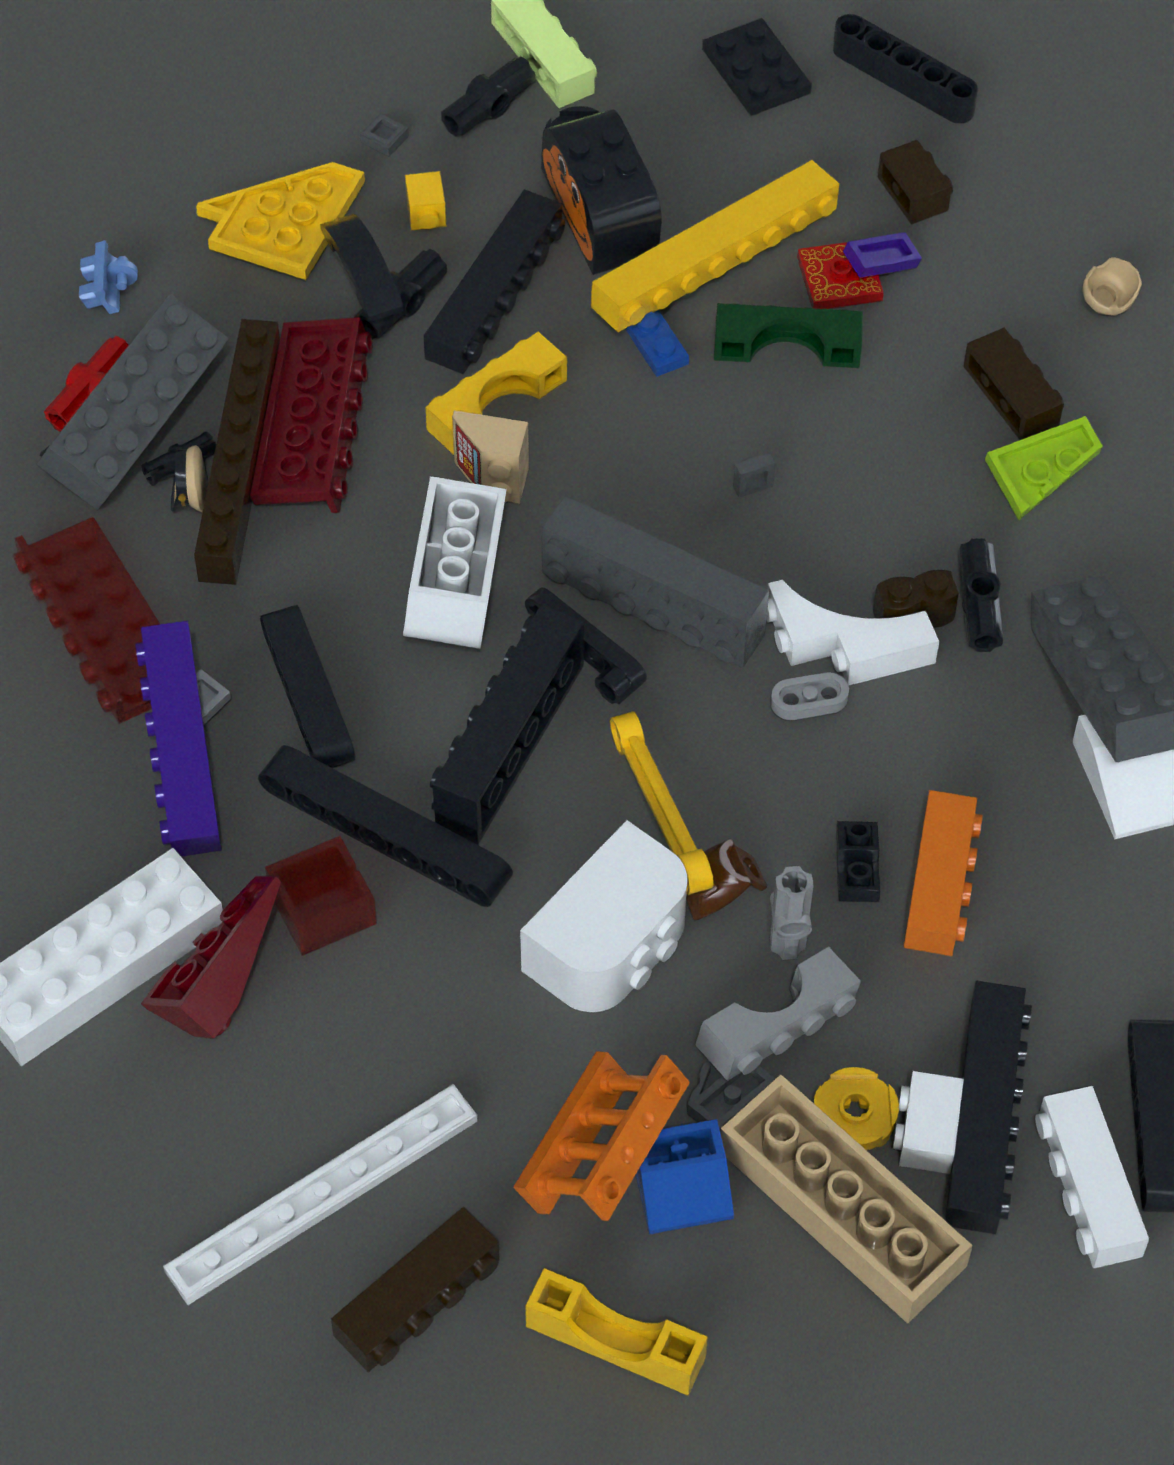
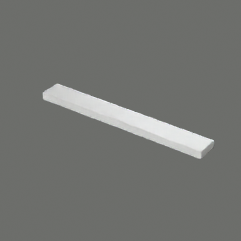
[163,1084,478,1305]

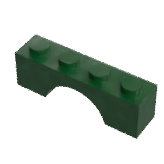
[714,303,863,368]

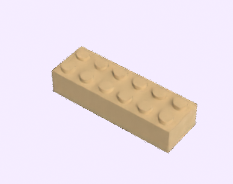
[720,1075,972,1324]

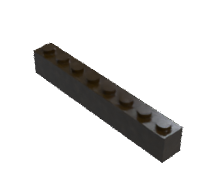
[194,319,280,585]

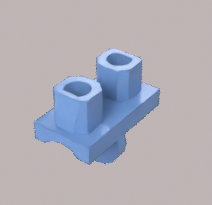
[79,240,138,314]

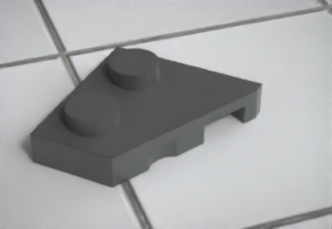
[688,1059,776,1132]

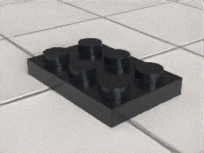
[702,18,812,116]

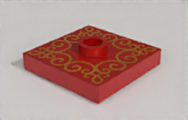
[797,242,884,309]

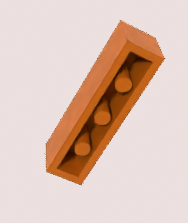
[903,790,983,956]

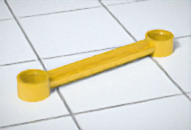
[610,711,713,895]

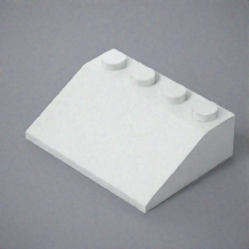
[1073,715,1174,839]

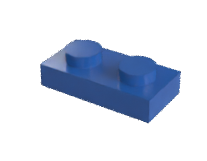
[625,310,689,377]

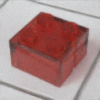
[265,836,377,956]

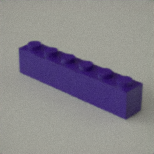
[135,621,222,857]

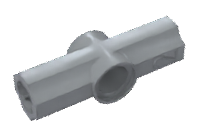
[769,866,813,960]

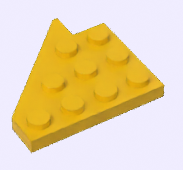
[196,162,365,280]

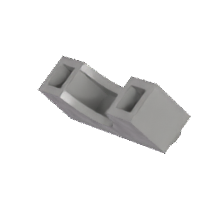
[695,946,861,1081]

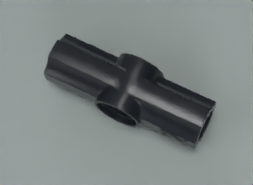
[441,56,535,137]
[354,248,447,340]
[960,538,1003,652]

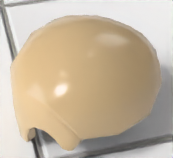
[1082,257,1142,316]

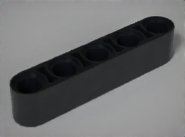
[833,14,978,124]
[260,605,355,767]
[1127,1019,1174,1212]

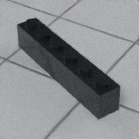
[423,189,565,374]
[945,980,1032,1234]

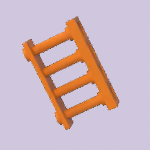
[513,1051,690,1221]

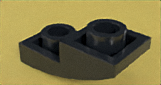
[837,821,880,902]

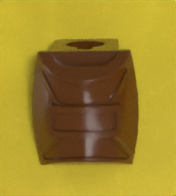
[686,839,767,921]

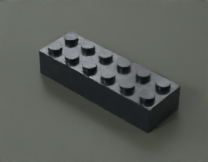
[430,604,584,845]

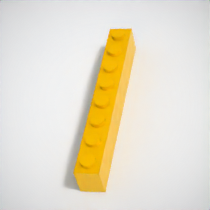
[591,160,840,332]

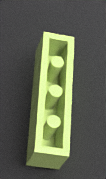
[491,0,597,108]

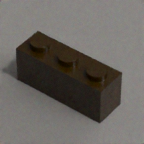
[963,327,1064,440]

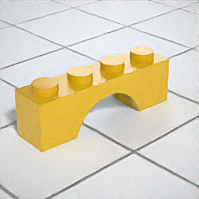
[425,332,567,455]
[525,1268,708,1396]

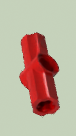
[44,336,129,432]

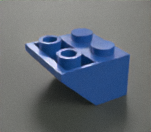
[636,1119,734,1234]

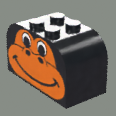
[541,109,662,275]

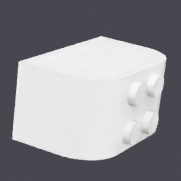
[403,476,507,649]
[520,820,687,1012]

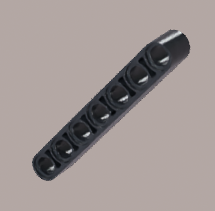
[258,745,513,907]

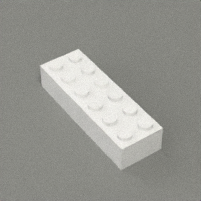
[0,848,223,1066]

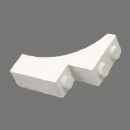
[766,580,939,685]

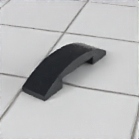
[320,214,404,322]

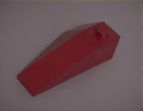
[141,876,281,1039]

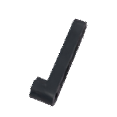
[525,587,647,704]

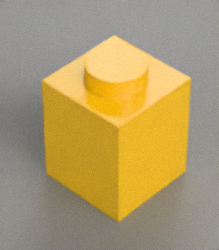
[405,171,446,230]

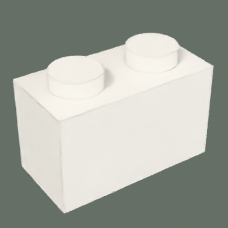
[893,1071,964,1174]

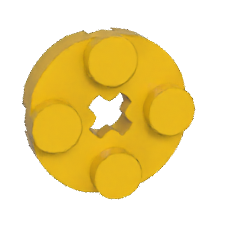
[814,1067,899,1150]

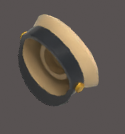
[170,445,208,513]

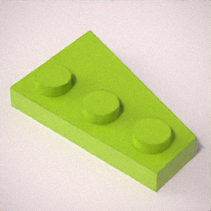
[985,416,1103,520]

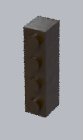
[331,1207,500,1372]

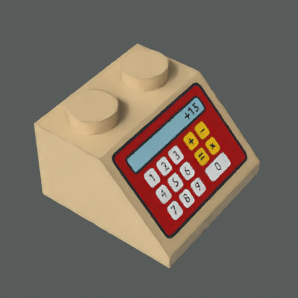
[452,410,529,504]

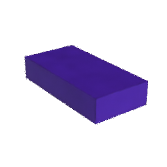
[843,232,922,278]

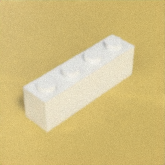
[1035,1086,1149,1269]

